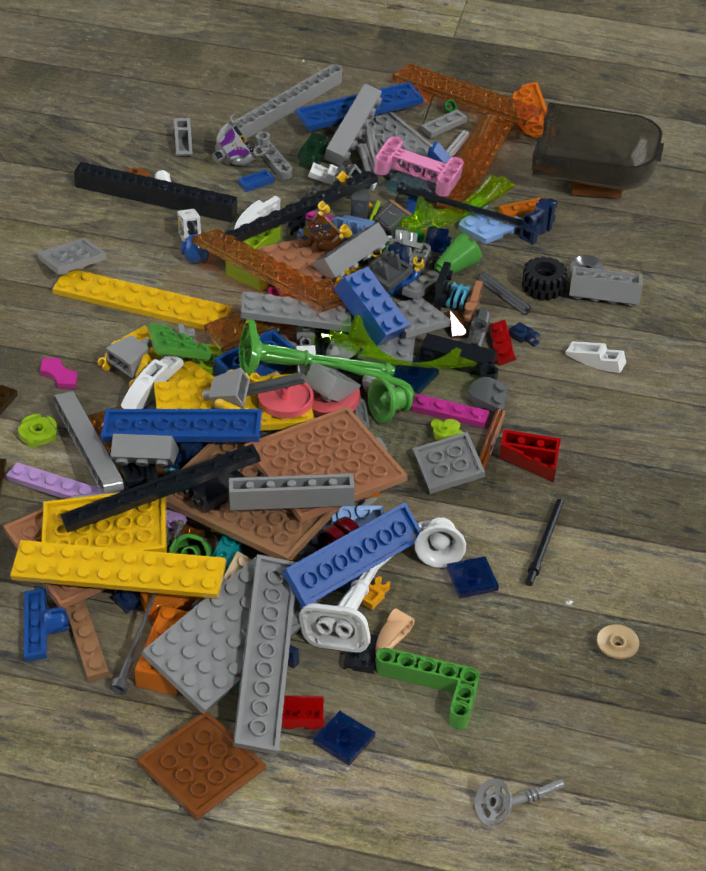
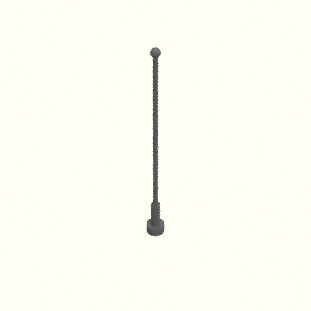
[110,520,184,694]

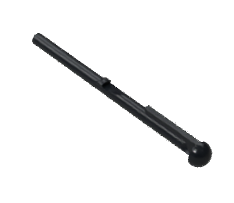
[396,182,524,226]

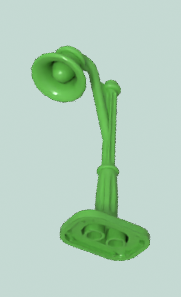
[238,319,414,425]

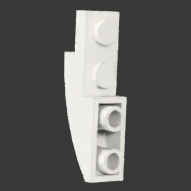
[234,196,280,230]
[120,355,184,409]

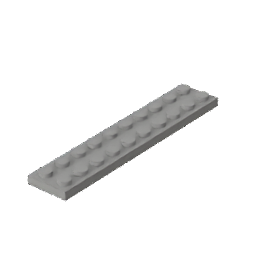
[233,554,297,755]

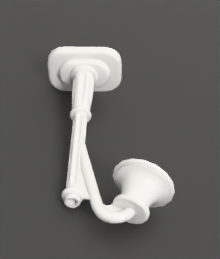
[299,517,466,652]

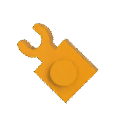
[361,576,390,610]

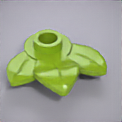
[430,419,464,440]

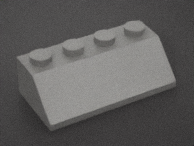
[312,222,389,279]
[569,266,643,306]

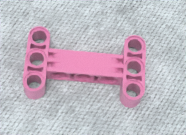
[374,136,464,196]

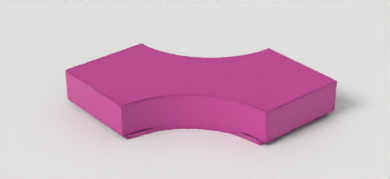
[40,358,78,389]

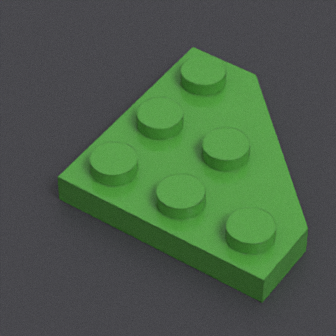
[148,323,211,361]

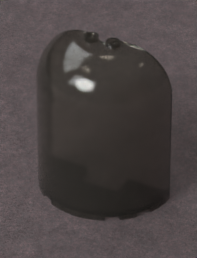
[532,102,664,190]

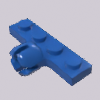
[24,588,69,662]

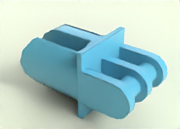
[446,282,471,310]

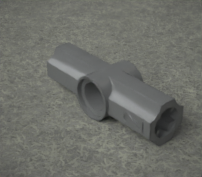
[467,308,491,347]

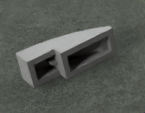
[174,118,192,156]

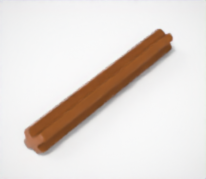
[478,408,506,470]

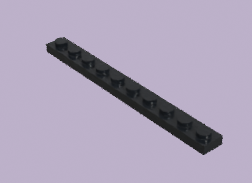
[219,171,378,248]
[60,444,261,533]

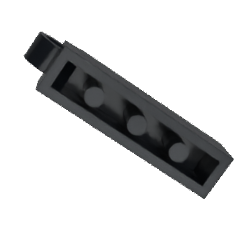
[419,333,498,380]

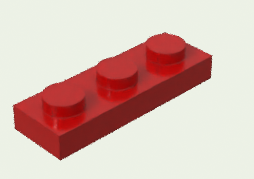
[488,319,516,366]

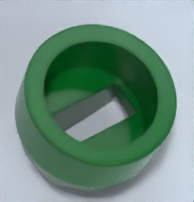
[443,100,457,113]

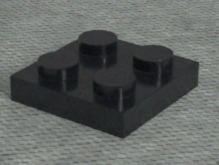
[434,262,453,311]

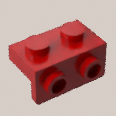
[281,695,324,730]

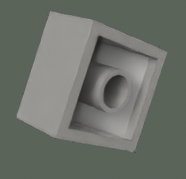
[305,362,361,402]

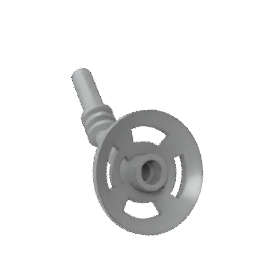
[475,779,565,826]

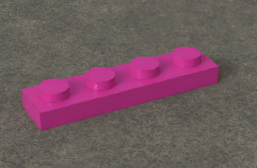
[411,394,489,428]

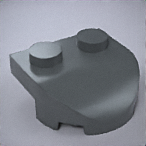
[466,377,508,412]

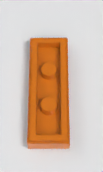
[497,197,544,218]

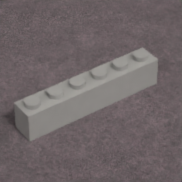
[324,83,382,166]
[229,474,355,510]

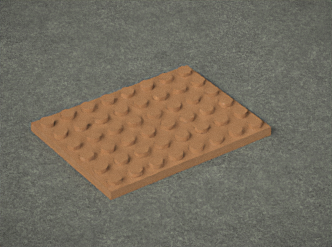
[166,442,341,561]

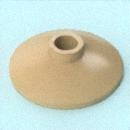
[597,625,639,659]

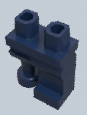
[519,198,558,245]

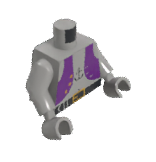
[212,114,264,166]

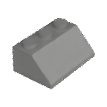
[111,434,179,467]

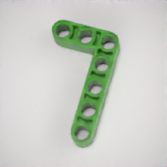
[375,648,480,730]

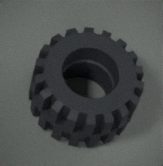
[522,256,568,300]

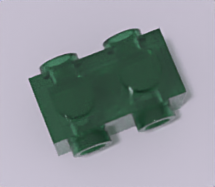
[298,132,328,169]

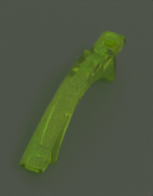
[400,174,515,232]
[329,314,477,368]

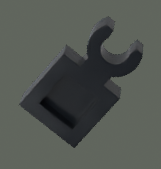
[288,214,306,235]

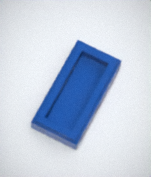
[238,169,275,192]

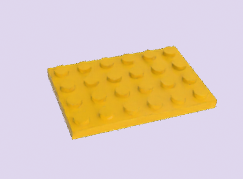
[42,492,167,553]

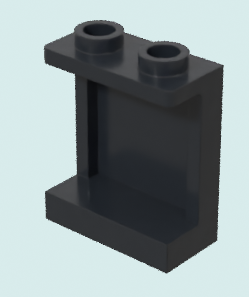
[182,470,244,513]

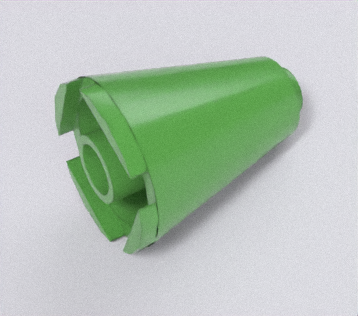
[434,233,482,274]
[169,534,213,556]

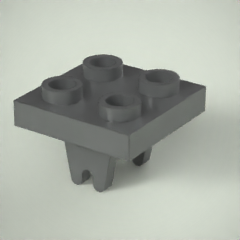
[365,250,413,292]

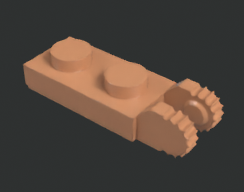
[463,280,483,322]

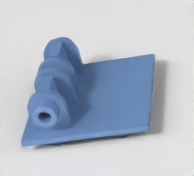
[331,215,375,236]

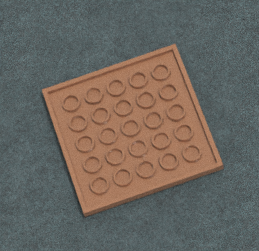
[244,406,408,522]

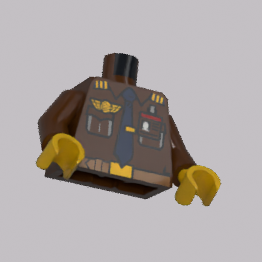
[298,201,352,253]

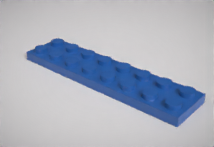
[295,82,424,131]
[101,409,262,442]
[282,502,421,608]

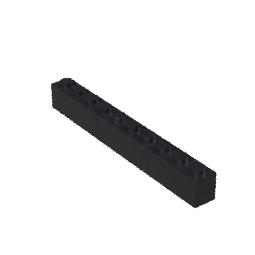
[74,162,237,223]

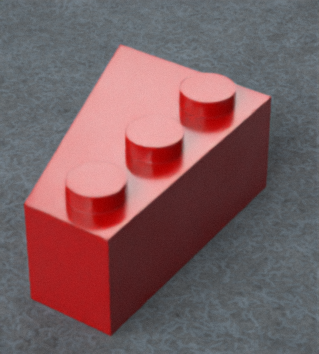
[499,429,561,483]

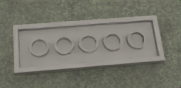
[241,291,351,332]

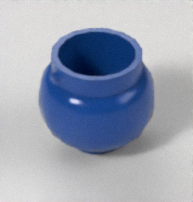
[181,234,210,264]

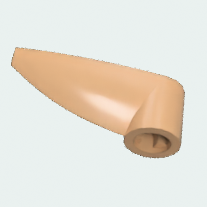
[375,608,415,654]

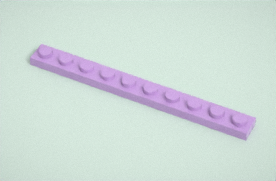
[6,462,187,534]

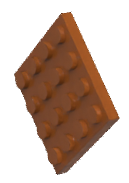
[137,711,266,821]

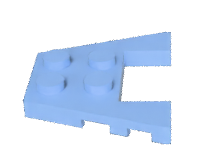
[458,195,523,244]

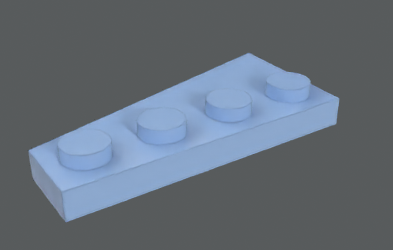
[310,506,385,546]

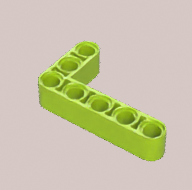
[225,225,281,291]

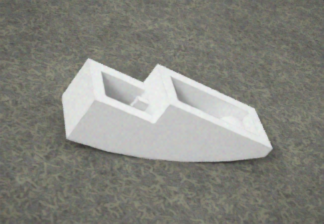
[566,341,626,373]

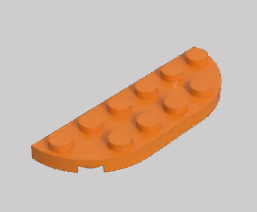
[512,82,557,142]

